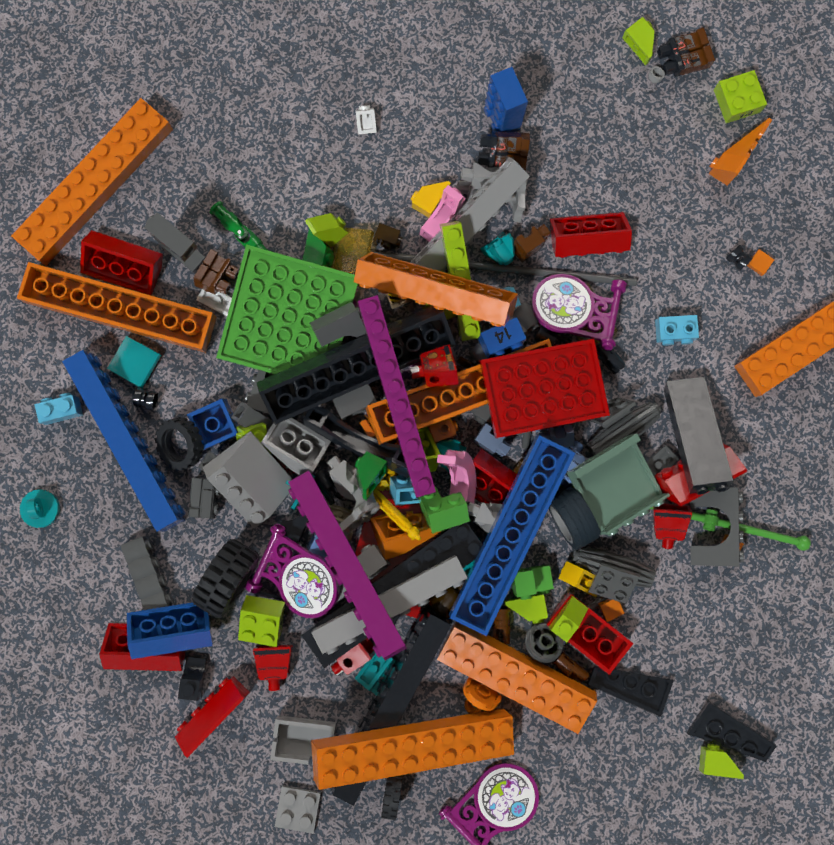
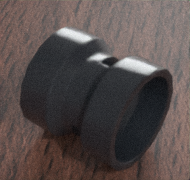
[726,245,753,271]
[133,388,158,410]

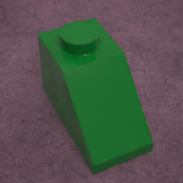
[303,228,334,268]
[355,451,387,501]

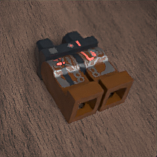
[657,27,715,77]
[478,131,530,172]

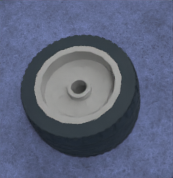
[549,487,601,550]

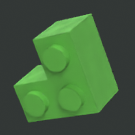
[418,487,470,534]
[512,564,554,600]

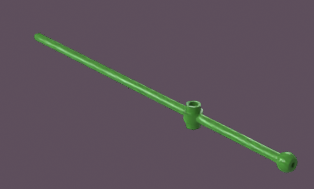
[512,470,811,551]

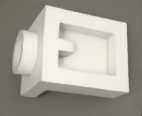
[355,105,377,134]

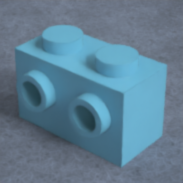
[655,315,699,346]
[34,393,83,425]
[389,475,419,506]

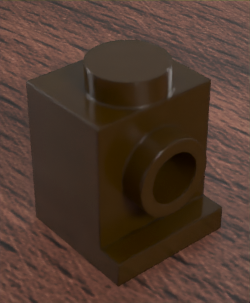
[373,223,403,249]

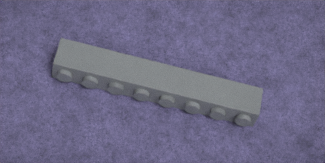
[410,157,530,272]
[311,555,467,655]

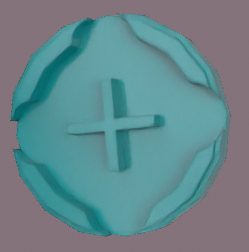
[20,490,60,528]

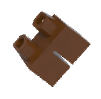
[514,224,550,263]
[193,249,239,295]

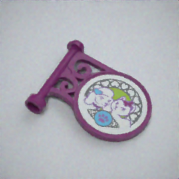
[532,274,627,350]
[245,524,339,618]
[438,763,539,845]

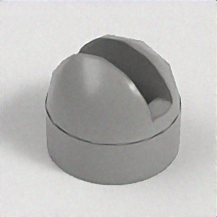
[648,66,665,84]

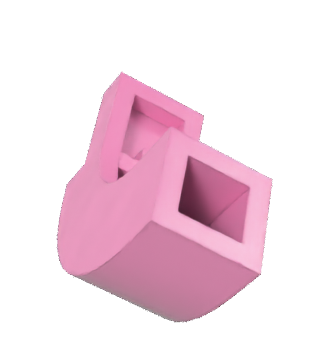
[420,185,466,242]
[437,450,476,503]

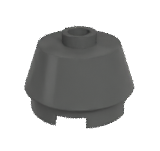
[525,623,563,663]

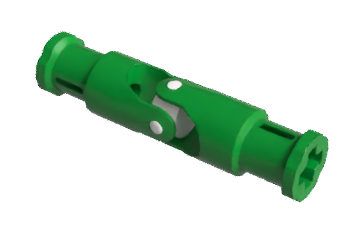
[209,201,273,252]

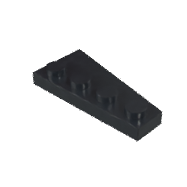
[587,666,674,717]
[687,700,777,762]

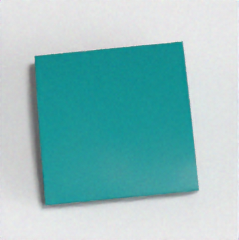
[107,336,161,388]
[354,653,396,696]

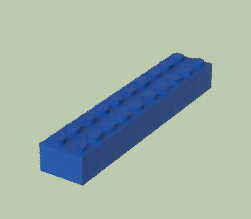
[62,350,185,532]
[449,435,575,636]

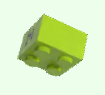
[714,70,767,123]
[238,595,285,647]

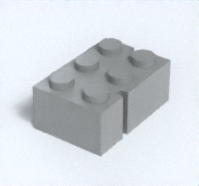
[270,715,337,765]

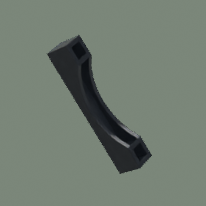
[303,406,409,478]

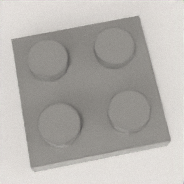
[274,785,321,834]

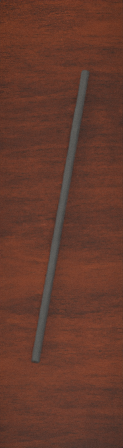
[355,249,637,286]

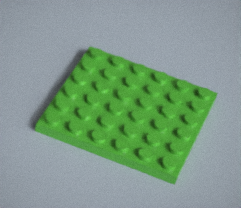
[216,244,358,374]

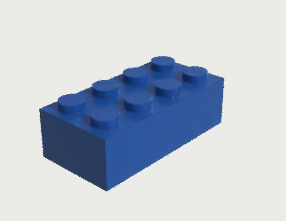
[484,67,528,132]
[127,602,213,659]

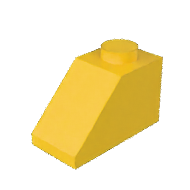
[411,181,451,218]
[558,561,597,597]

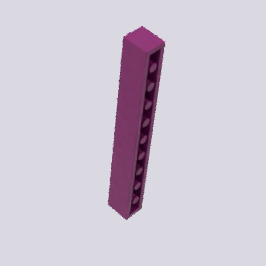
[357,295,436,498]
[288,471,407,661]

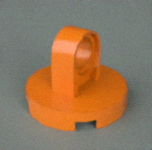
[463,677,502,714]

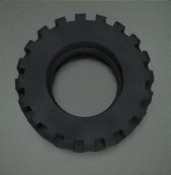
[192,539,260,618]

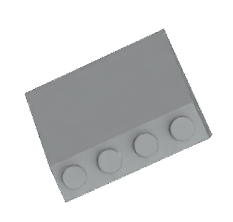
[203,431,293,528]

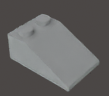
[261,418,331,475]

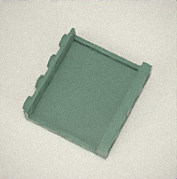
[566,433,670,536]

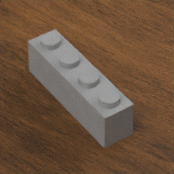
[329,544,391,612]

